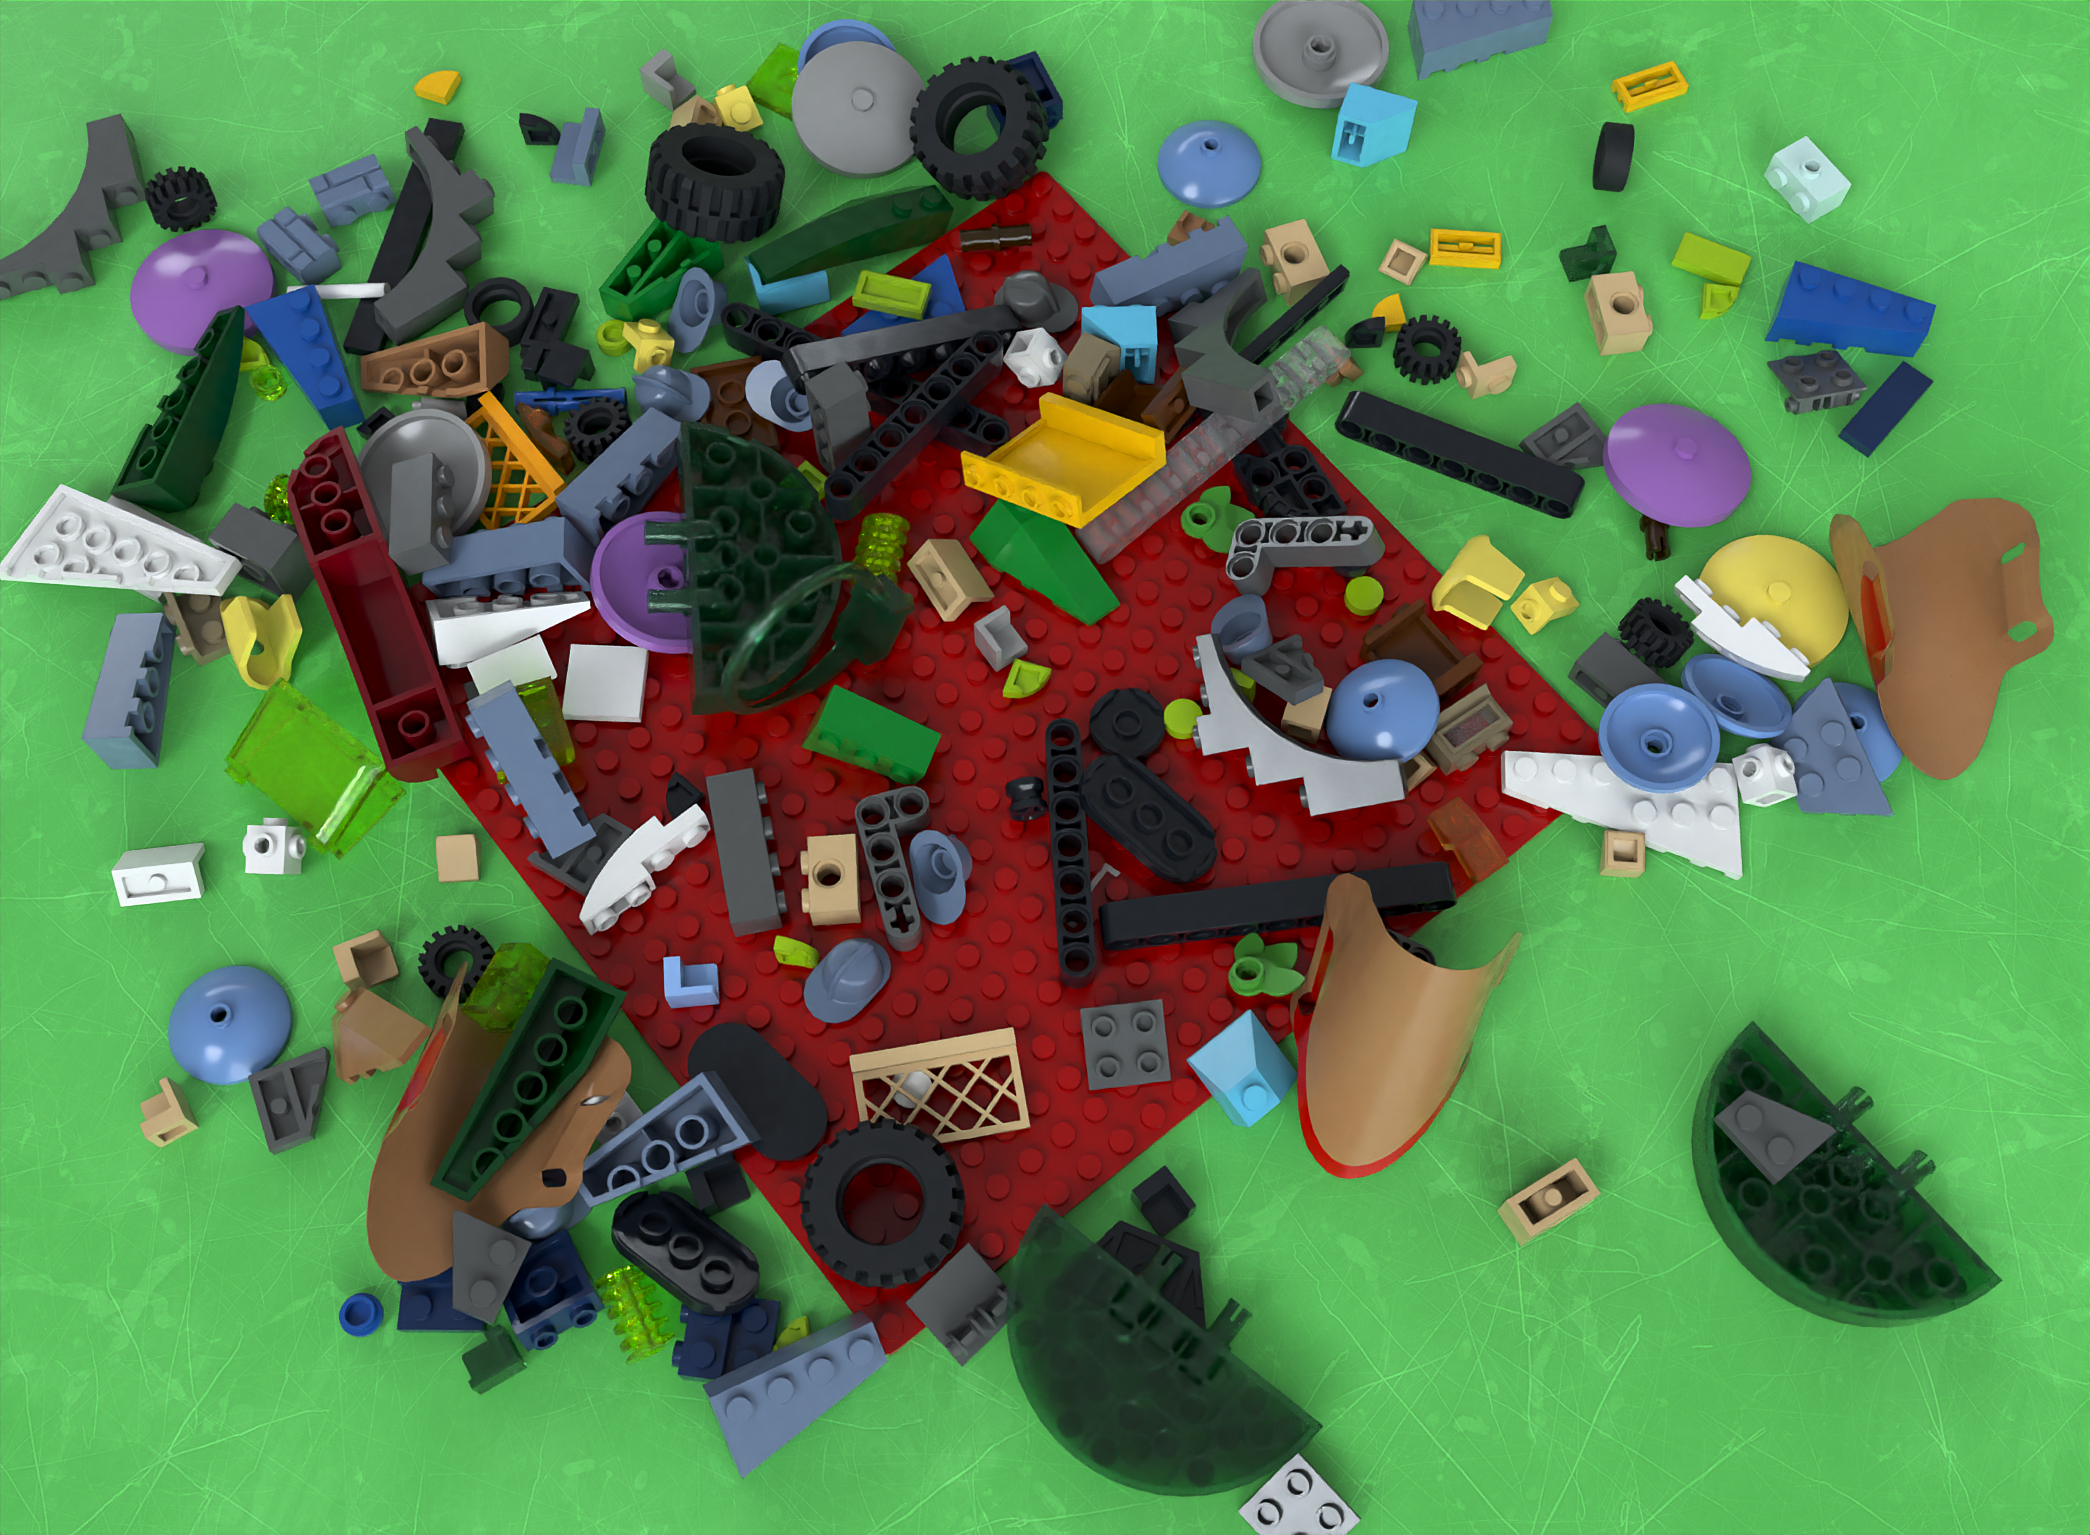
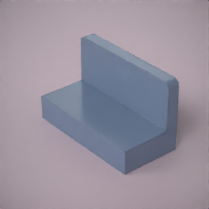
[550,107,606,187]

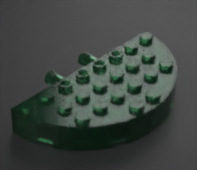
[644,421,842,715]
[1691,1021,2003,1328]
[1006,1203,1323,1497]

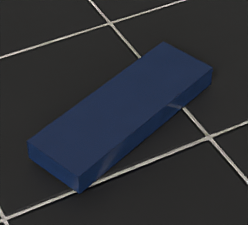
[1838,361,1934,458]

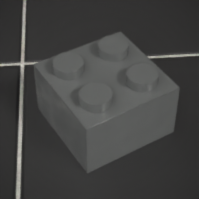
[208,502,315,604]

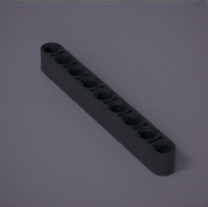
[721,302,1011,458]
[1098,862,1457,951]

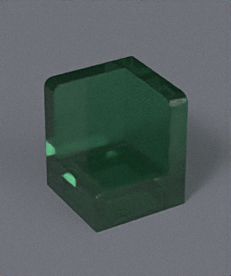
[1559,225,1617,283]
[462,1324,527,1395]

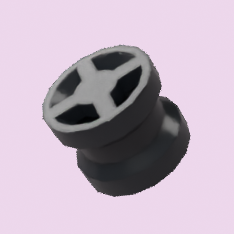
[1004,777,1048,821]

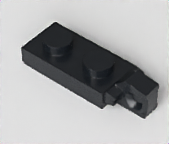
[520,287,580,382]

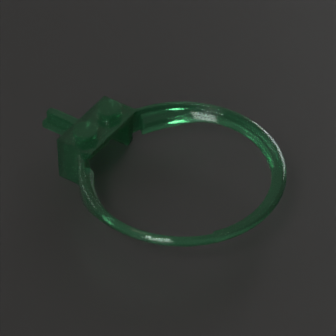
[720,561,916,715]

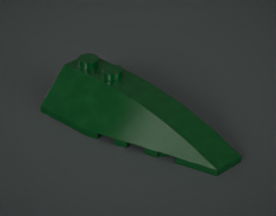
[748,185,954,284]
[110,305,245,513]
[430,957,628,1203]

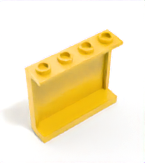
[961,392,1167,529]

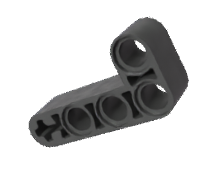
[1226,516,1385,596]
[855,786,931,952]

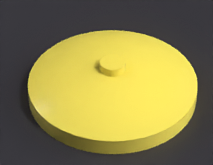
[1695,535,1849,669]

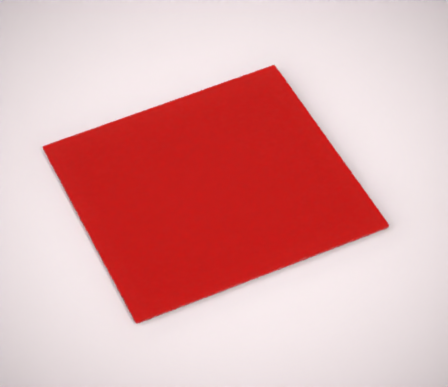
[410,171,1602,1355]

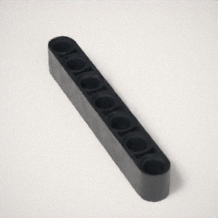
[780,305,1025,395]
[824,329,1004,521]
[1334,391,1585,519]
[1045,718,1096,989]

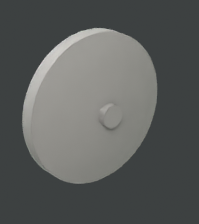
[1252,0,1389,109]
[791,41,926,179]
[357,409,492,537]

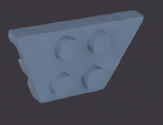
[1770,677,1895,817]

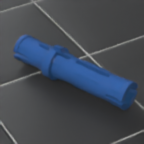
[514,387,628,416]

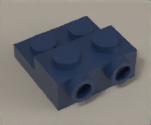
[986,51,1063,138]
[503,1228,606,1351]
[397,1267,487,1333]
[672,1298,782,1383]

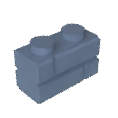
[308,154,396,228]
[256,206,341,285]

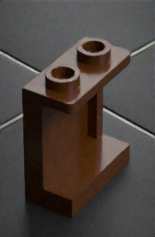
[1092,367,1197,444]
[1359,598,1483,706]

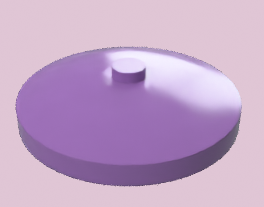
[130,229,277,356]
[1603,404,1751,528]
[590,511,744,654]

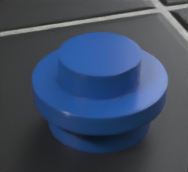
[339,1293,384,1337]

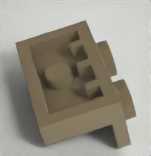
[163,592,231,666]

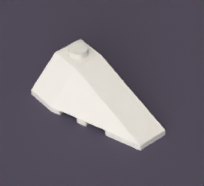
[425,591,591,668]

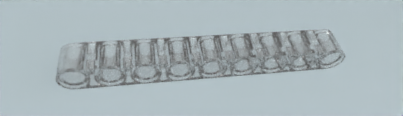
[1074,325,1351,564]

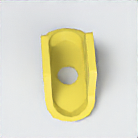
[1432,535,1525,630]
[220,594,302,690]

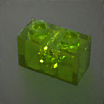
[461,942,551,1034]

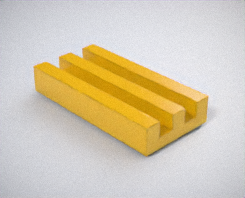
[1610,60,1689,113]
[1429,228,1501,269]

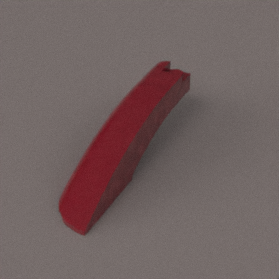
[287,426,472,783]

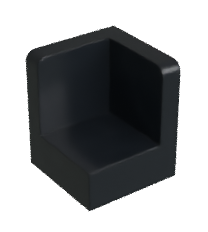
[537,340,596,391]
[685,1152,751,1217]
[1130,1165,1196,1237]

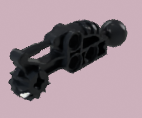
[1201,392,1373,579]

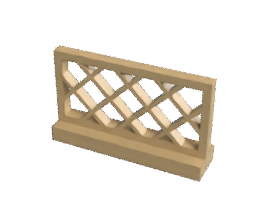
[849,1027,1030,1144]

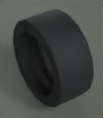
[1593,122,1635,192]
[464,277,535,347]

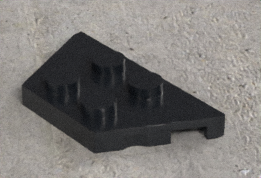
[1052,1220,1207,1350]

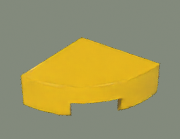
[414,70,462,105]
[1371,293,1407,333]

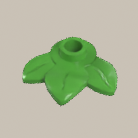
[1181,486,1255,554]
[1228,933,1305,996]

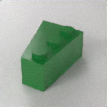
[599,217,725,323]
[801,684,942,785]

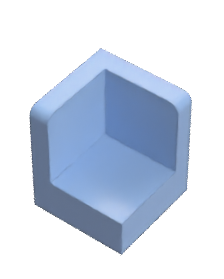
[663,956,720,1009]

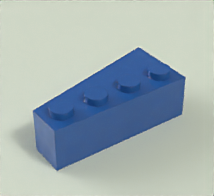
[1765,261,1936,358]
[244,284,365,431]

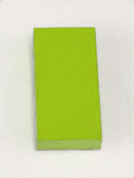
[1671,232,1752,287]
[852,269,932,320]

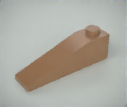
[361,321,510,398]
[331,986,433,1085]

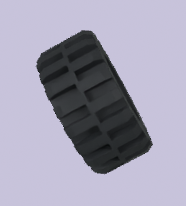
[909,56,1050,202]
[645,122,785,244]
[799,1118,966,1289]

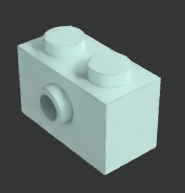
[1764,136,1851,224]

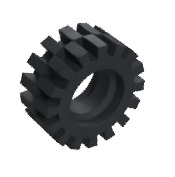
[144,166,217,232]
[1393,315,1462,385]
[563,397,632,465]
[1618,597,1694,669]
[418,925,498,1004]

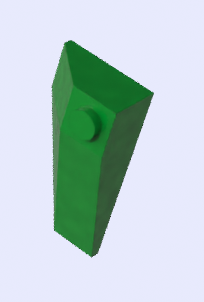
[969,498,1120,627]

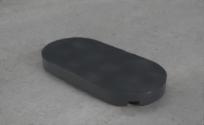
[1078,754,1217,884]
[687,1023,828,1162]
[611,1190,760,1317]

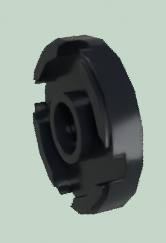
[1089,688,1166,761]

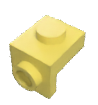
[712,84,764,133]
[622,319,675,373]
[1511,576,1580,635]

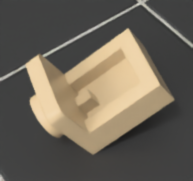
[1455,351,1517,400]

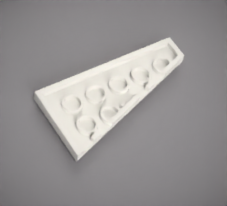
[0,484,243,596]
[1501,751,1743,880]

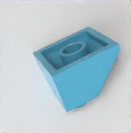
[1186,1010,1297,1128]

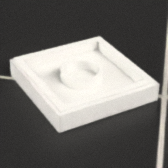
[562,644,649,722]

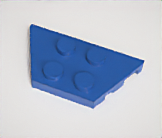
[841,254,965,336]

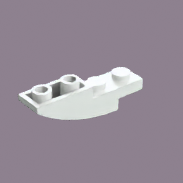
[1674,575,1811,683]
[579,804,711,936]

